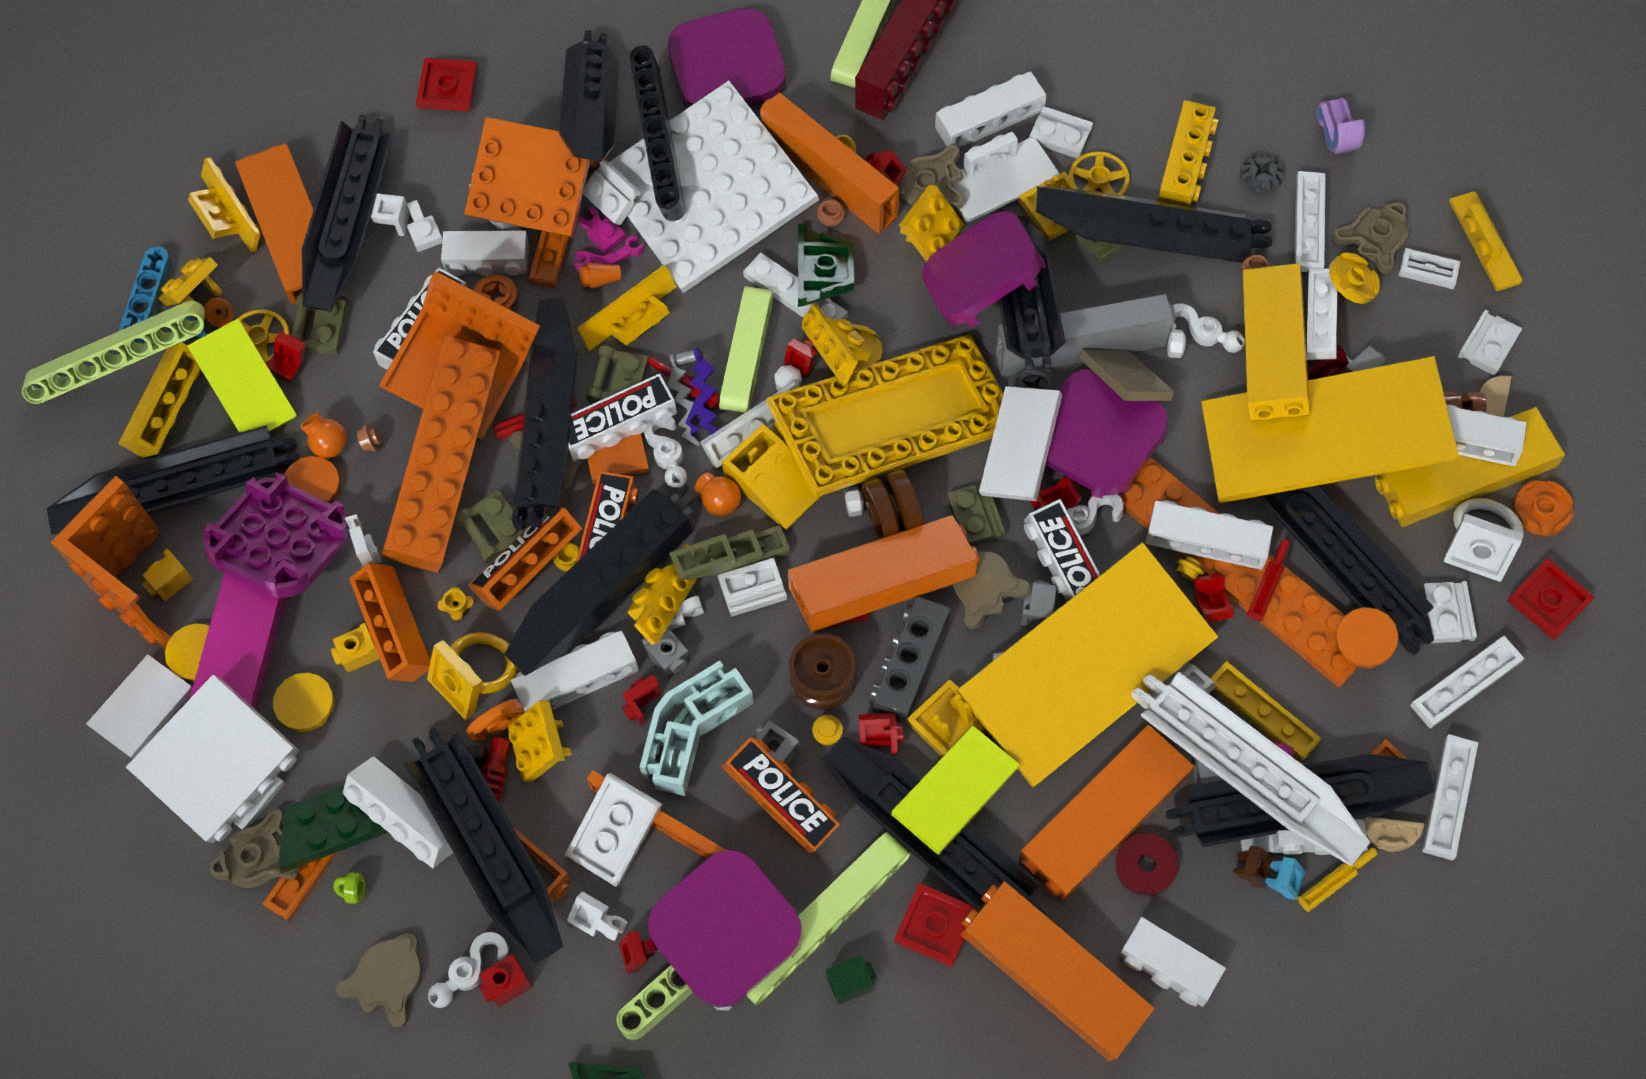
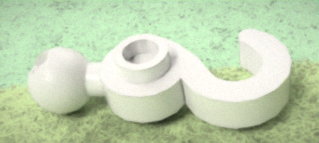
[1171,303,1245,353]
[644,418,687,488]
[1067,494,1124,535]
[428,932,510,1008]

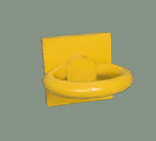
[427,632,518,720]

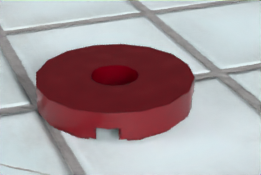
[1115,833,1179,896]

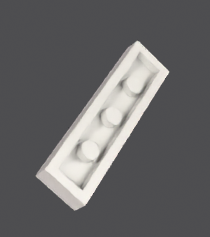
[1294,171,1325,272]
[743,252,848,320]
[1307,269,1338,360]
[700,381,800,468]
[1410,636,1525,729]
[1422,734,1479,861]

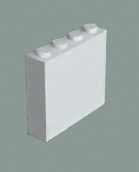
[126,675,300,843]

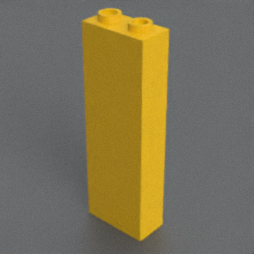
[1243,263,1310,420]
[1375,407,1565,527]

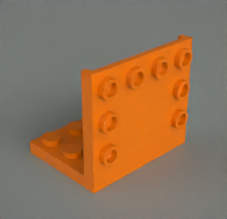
[464,117,609,238]
[379,271,540,440]
[50,476,171,648]

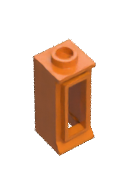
[513,827,571,903]

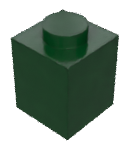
[826,955,877,1005]

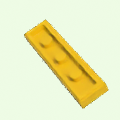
[1210,661,1322,763]

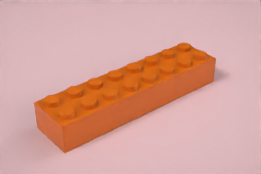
[381,335,500,573]

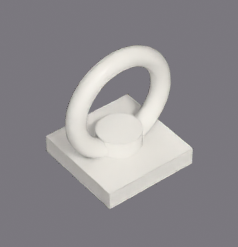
[1443,498,1524,582]

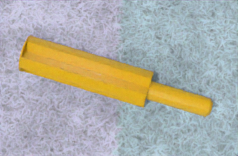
[1297,848,1378,913]

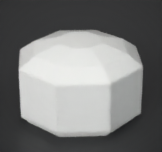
[1167,329,1186,358]
[774,365,802,391]
[844,486,864,517]

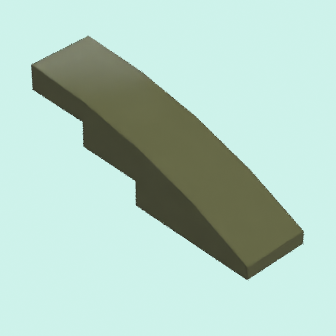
[669,525,791,580]

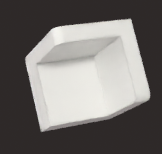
[371,194,410,236]

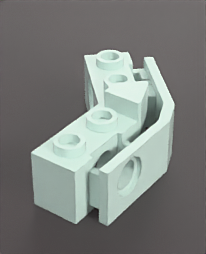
[640,661,754,796]

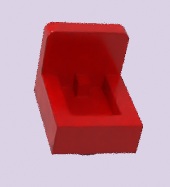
[267,331,306,382]
[1030,477,1081,511]
[1194,573,1234,623]
[621,675,662,727]
[859,713,903,754]

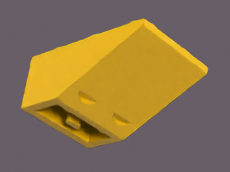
[722,424,823,531]

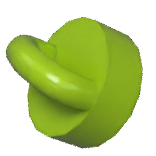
[333,872,366,904]

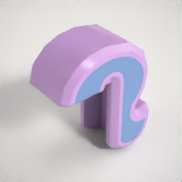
[1317,98,1365,154]

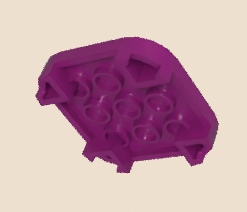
[668,8,786,109]
[922,211,1046,328]
[1046,369,1168,499]
[203,473,350,598]
[648,850,803,1008]

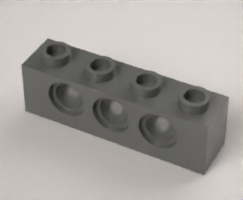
[870,596,950,724]

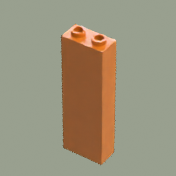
[760,92,899,235]
[235,143,313,305]
[788,515,980,632]
[1019,724,1195,902]
[960,881,1155,1061]

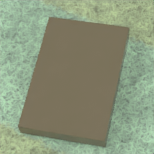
[1080,349,1174,401]

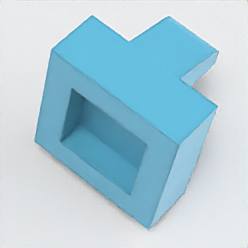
[1265,857,1306,900]

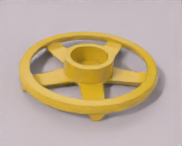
[1068,151,1130,196]
[237,309,290,365]

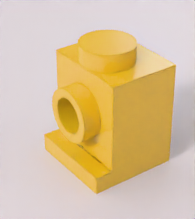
[141,549,193,602]
[330,623,380,672]

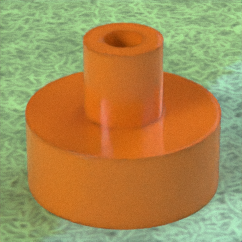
[204,297,234,327]

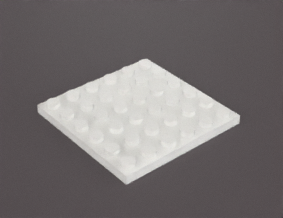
[609,80,819,293]

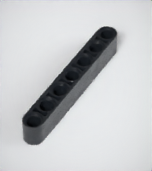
[630,45,686,221]

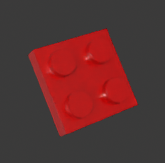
[416,58,478,112]
[1507,558,1595,640]
[894,883,977,968]

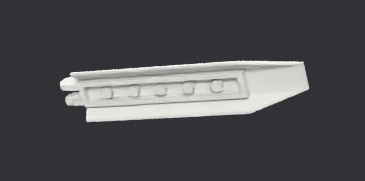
[1131,672,1370,866]

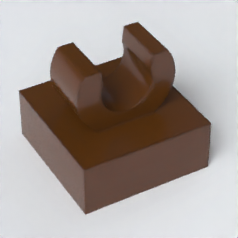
[1233,846,1273,888]

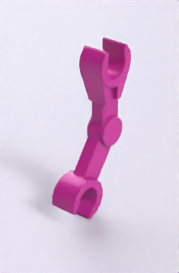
[574,235,644,271]

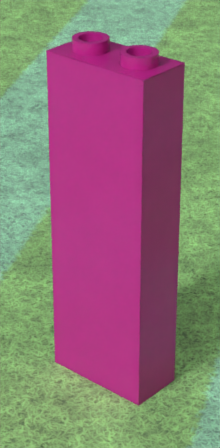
[189,573,287,711]

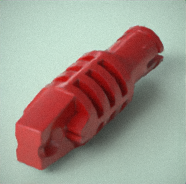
[480,738,511,804]

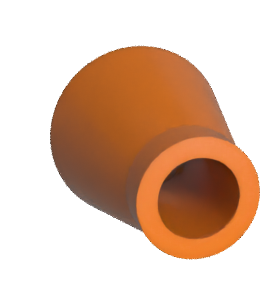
[579,262,621,290]

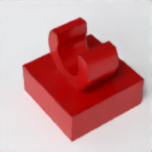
[783,338,817,377]
[619,931,657,974]

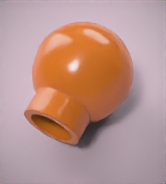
[301,412,347,458]
[694,472,741,517]

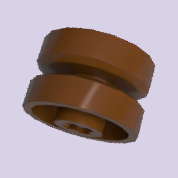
[862,469,923,539]
[789,633,856,710]

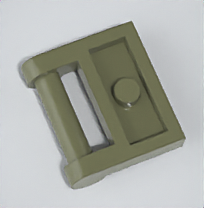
[292,295,348,355]
[585,346,649,403]
[455,490,525,563]

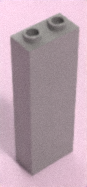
[995,294,1176,377]

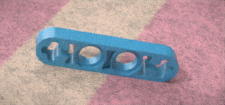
[119,246,172,344]

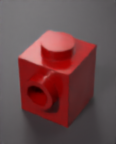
[864,151,907,186]
[479,954,532,1007]

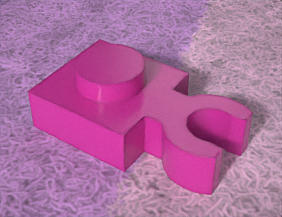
[578,207,627,255]

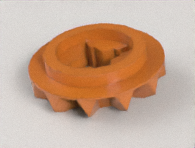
[473,274,517,310]

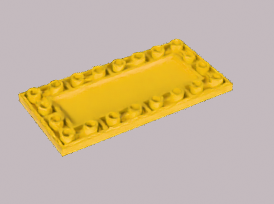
[766,334,1004,498]
[1201,356,1459,503]
[956,542,1218,787]

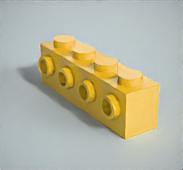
[1158,100,1218,206]
[118,342,201,458]

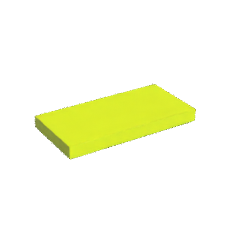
[187,319,297,433]
[891,726,1020,855]

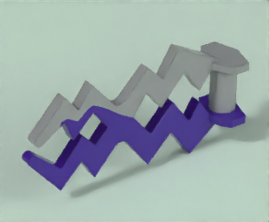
[667,347,719,447]

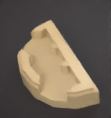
[1479,376,1512,418]
[1361,816,1425,852]

